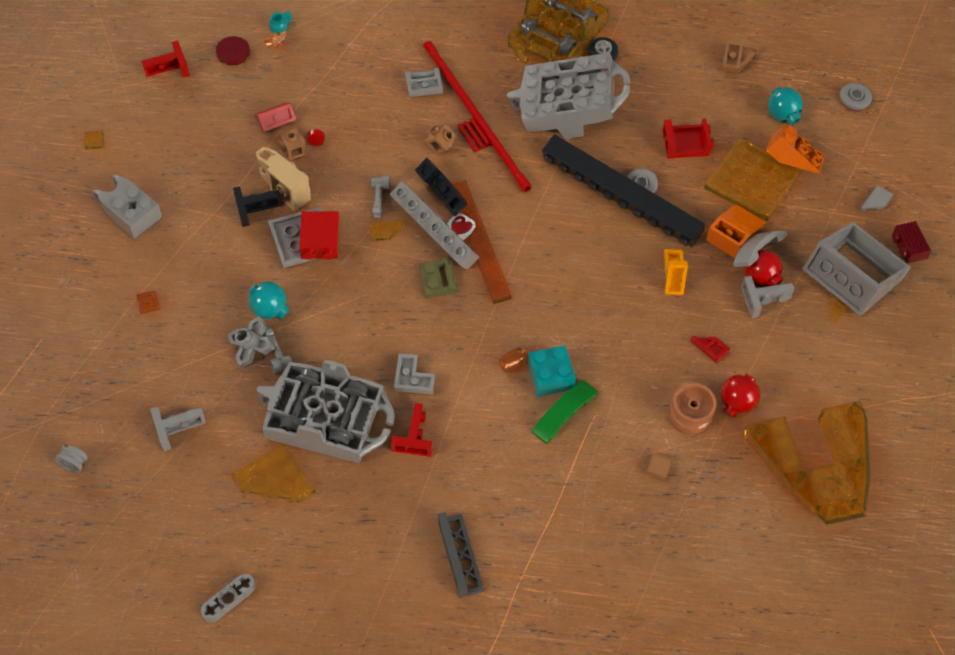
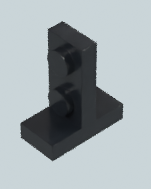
[233,186,282,227]

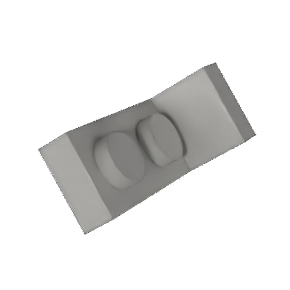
[741,276,794,319]
[150,407,206,451]

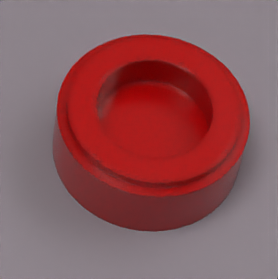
[307,129,325,146]

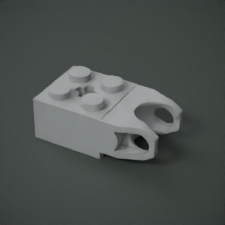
[92,175,162,239]

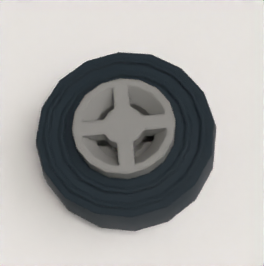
[588,37,618,61]

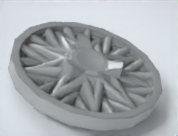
[840,83,872,110]
[626,168,658,193]

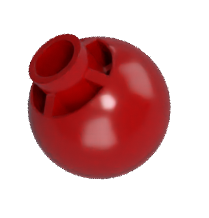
[744,250,784,287]
[720,373,761,418]

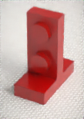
[142,40,190,78]
[391,403,433,457]

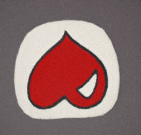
[447,213,476,240]

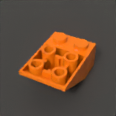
[766,123,824,174]
[706,204,767,258]

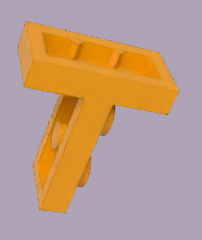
[663,249,688,295]

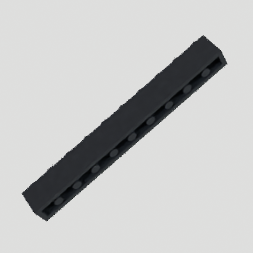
[542,134,705,247]

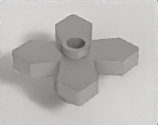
[228,316,275,368]

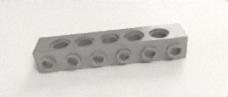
[390,181,479,270]

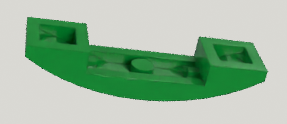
[532,380,598,444]

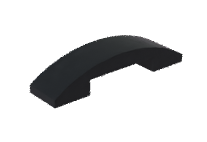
[415,157,468,217]

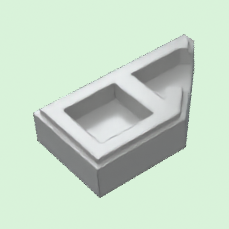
[860,185,893,212]

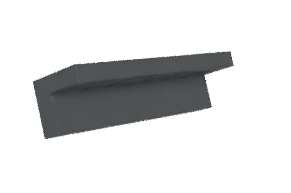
[438,512,484,598]

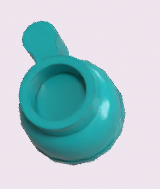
[269,11,292,34]

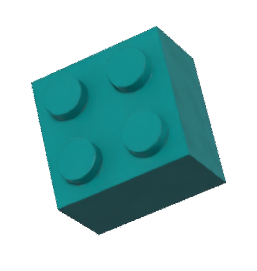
[527,345,576,397]

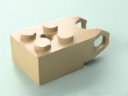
[256,147,311,212]

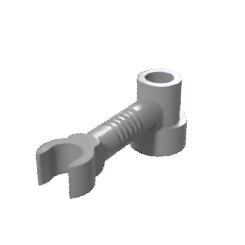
[371,175,391,218]
[263,327,292,375]

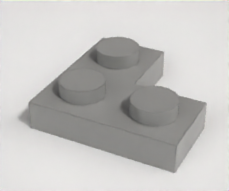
[394,353,435,395]

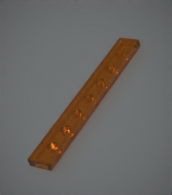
[452,180,512,304]

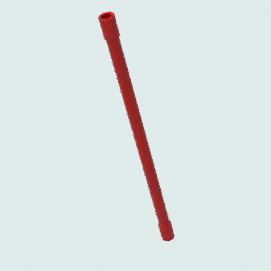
[423,41,532,193]

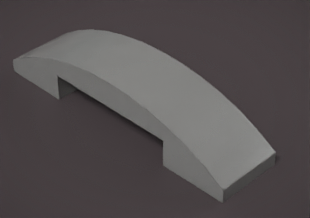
[733,231,788,267]

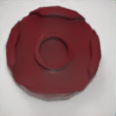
[216,36,250,66]

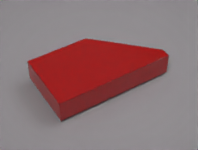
[690,336,730,364]

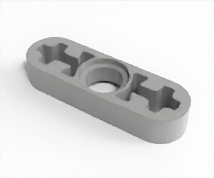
[201,574,255,623]

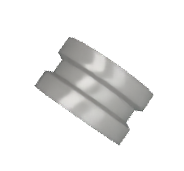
[54,444,88,473]

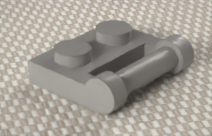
[404,68,443,97]

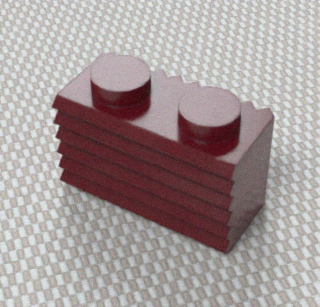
[892,221,932,264]

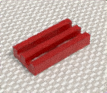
[457,118,490,152]

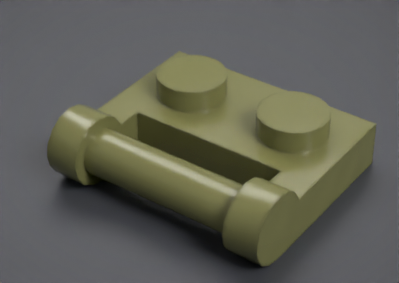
[419,257,459,298]

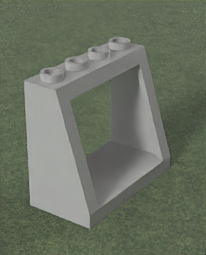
[802,222,911,316]

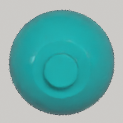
[768,87,803,126]
[248,281,290,320]

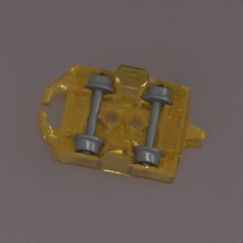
[508,0,609,65]

